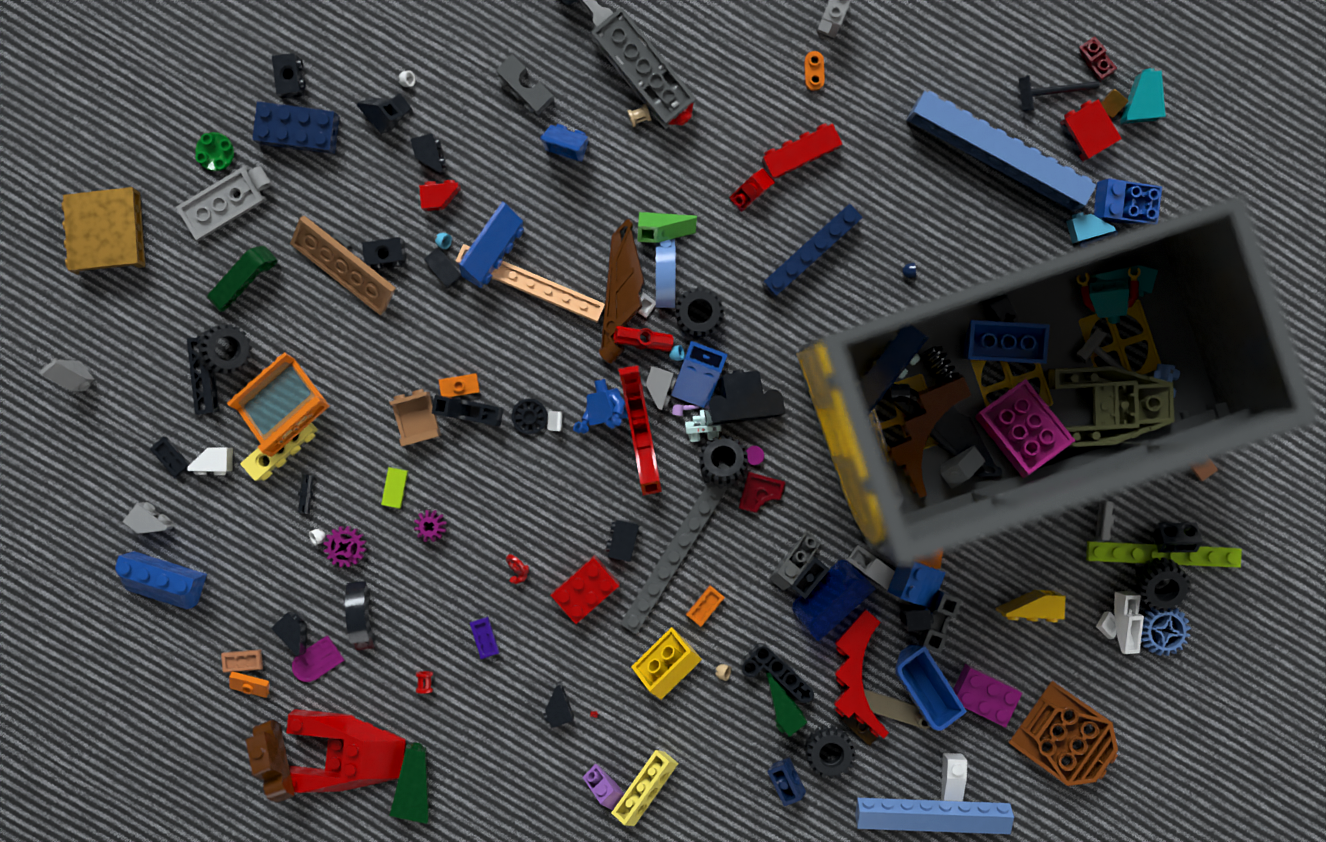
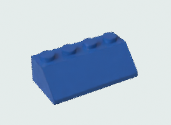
[459,201,524,288]
[963,320,1050,364]

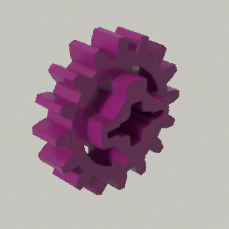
[324,526,367,567]

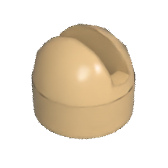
[715,664,731,681]

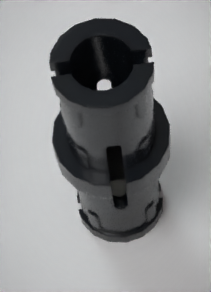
[297,474,314,514]

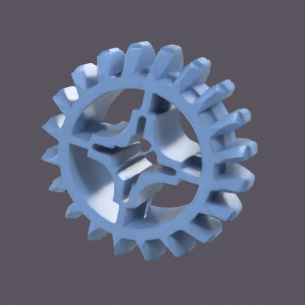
[1141,607,1191,656]

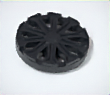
[511,398,548,434]

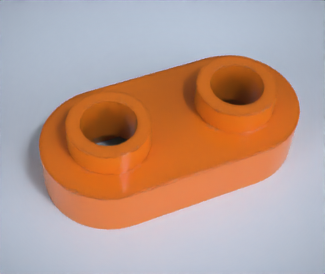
[804,51,825,91]

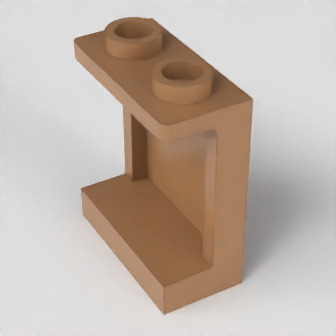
[389,389,442,446]

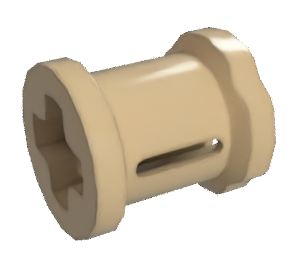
[627,104,651,127]

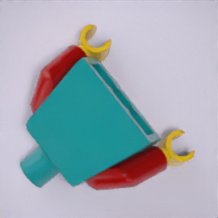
[1077,267,1141,324]

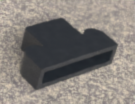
[704,369,786,426]

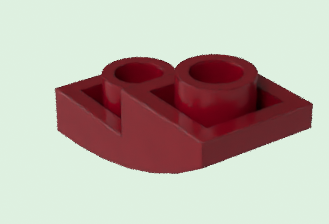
[1078,36,1117,82]

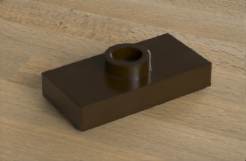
[841,713,878,746]

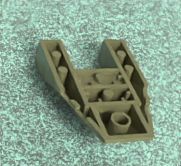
[1048,366,1174,447]

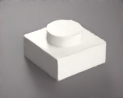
[1096,611,1117,639]

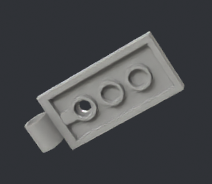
[176,166,271,241]

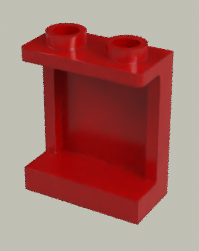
[1060,99,1122,162]

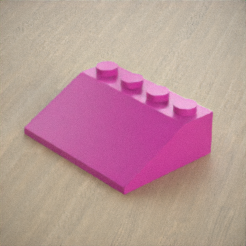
[975,379,1076,478]

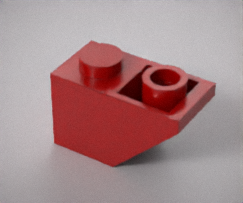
[729,168,775,212]
[419,180,461,211]

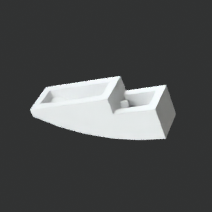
[1114,591,1144,654]

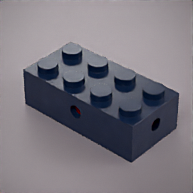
[252,101,340,154]

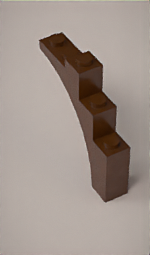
[888,374,971,498]

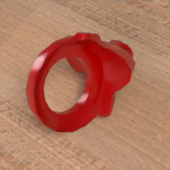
[506,554,529,584]

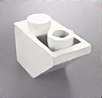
[188,447,233,475]

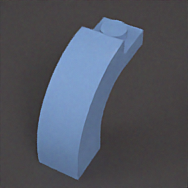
[656,239,675,308]

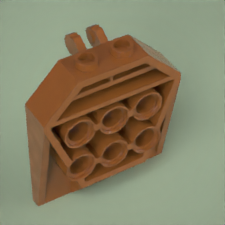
[1008,680,1118,786]

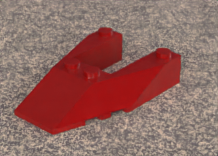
[286,709,406,793]

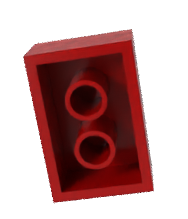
[550,555,620,624]

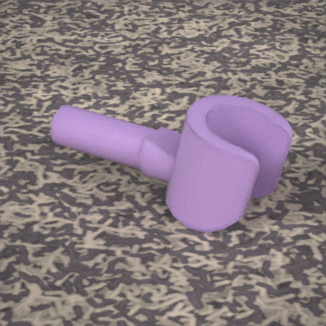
[672,405,699,416]

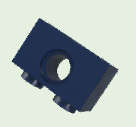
[767,757,806,806]

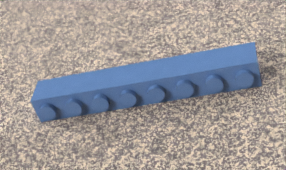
[855,798,1014,834]

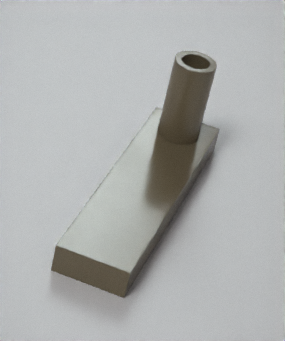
[864,689,929,729]

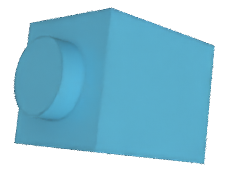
[1066,212,1116,244]

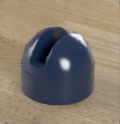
[903,263,916,278]

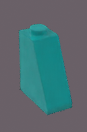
[1120,68,1166,124]

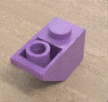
[583,764,624,810]

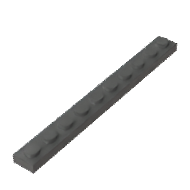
[620,462,730,634]

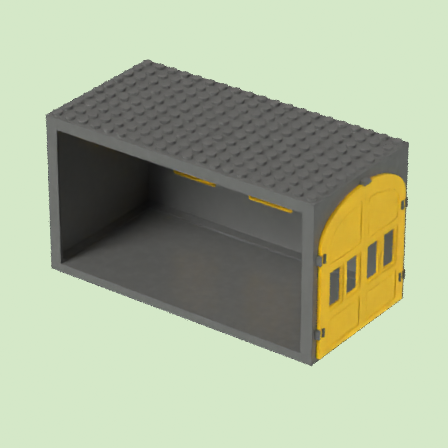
[796,193,1320,567]

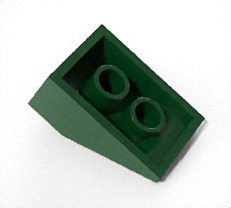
[765,670,808,737]

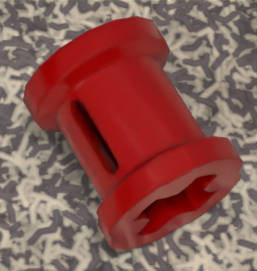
[415,671,433,694]

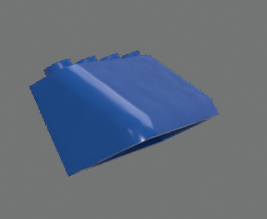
[115,551,207,609]
[895,645,967,730]

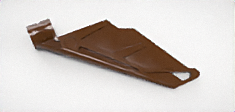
[599,219,645,364]

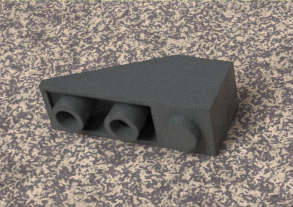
[769,531,822,590]

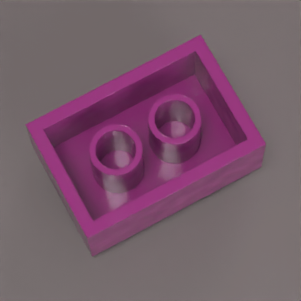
[953,663,1022,728]

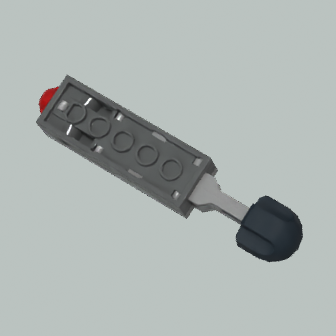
[562,0,696,129]

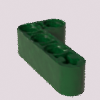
[207,245,278,312]

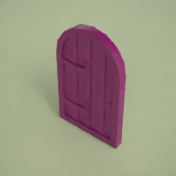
[292,635,345,682]

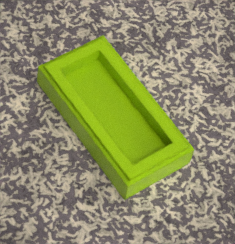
[381,467,408,508]

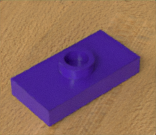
[470,616,500,659]

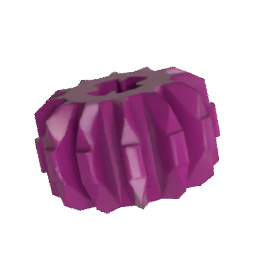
[414,510,447,542]

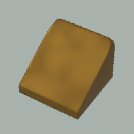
[1101,89,1129,118]

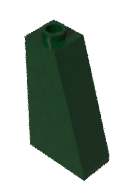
[389,742,429,824]

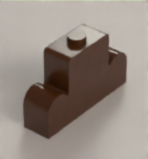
[246,720,295,803]

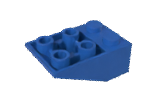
[1094,178,1162,225]
[671,341,728,408]

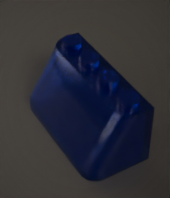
[792,560,876,642]

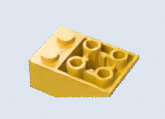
[996,590,1066,622]

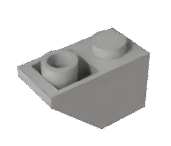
[646,366,676,410]
[123,502,174,533]

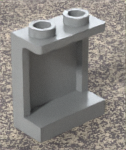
[817,0,851,38]

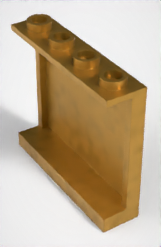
[61,187,145,275]

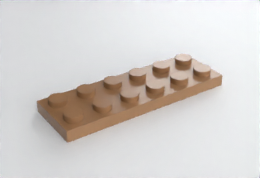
[290,216,396,315]

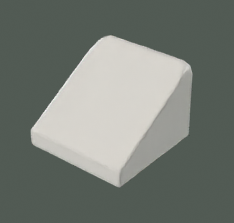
[638,291,656,318]
[547,411,563,431]

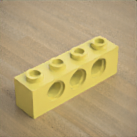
[240,422,318,481]
[611,750,679,826]

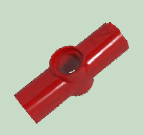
[613,326,674,352]

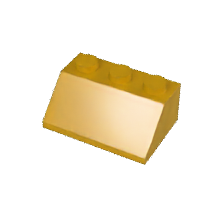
[631,627,702,699]

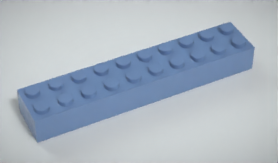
[906,91,1096,211]

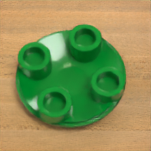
[195,132,234,171]

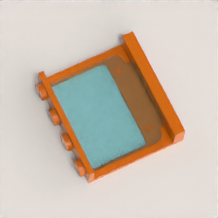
[227,352,330,457]

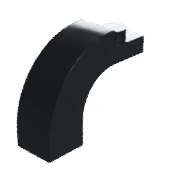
[431,395,504,427]
[345,581,376,650]

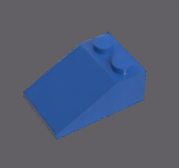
[541,124,589,162]
[887,561,946,608]

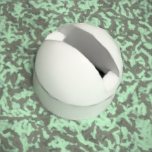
[398,71,415,87]
[309,529,326,546]

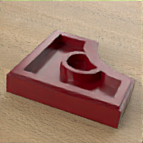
[738,471,785,513]

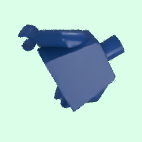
[573,379,628,434]

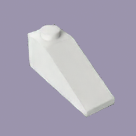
[941,753,967,802]

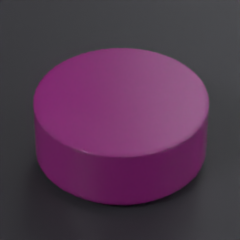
[746,446,764,465]

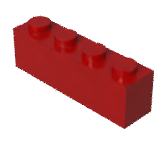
[762,123,843,180]

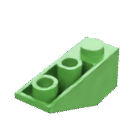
[637,212,697,243]

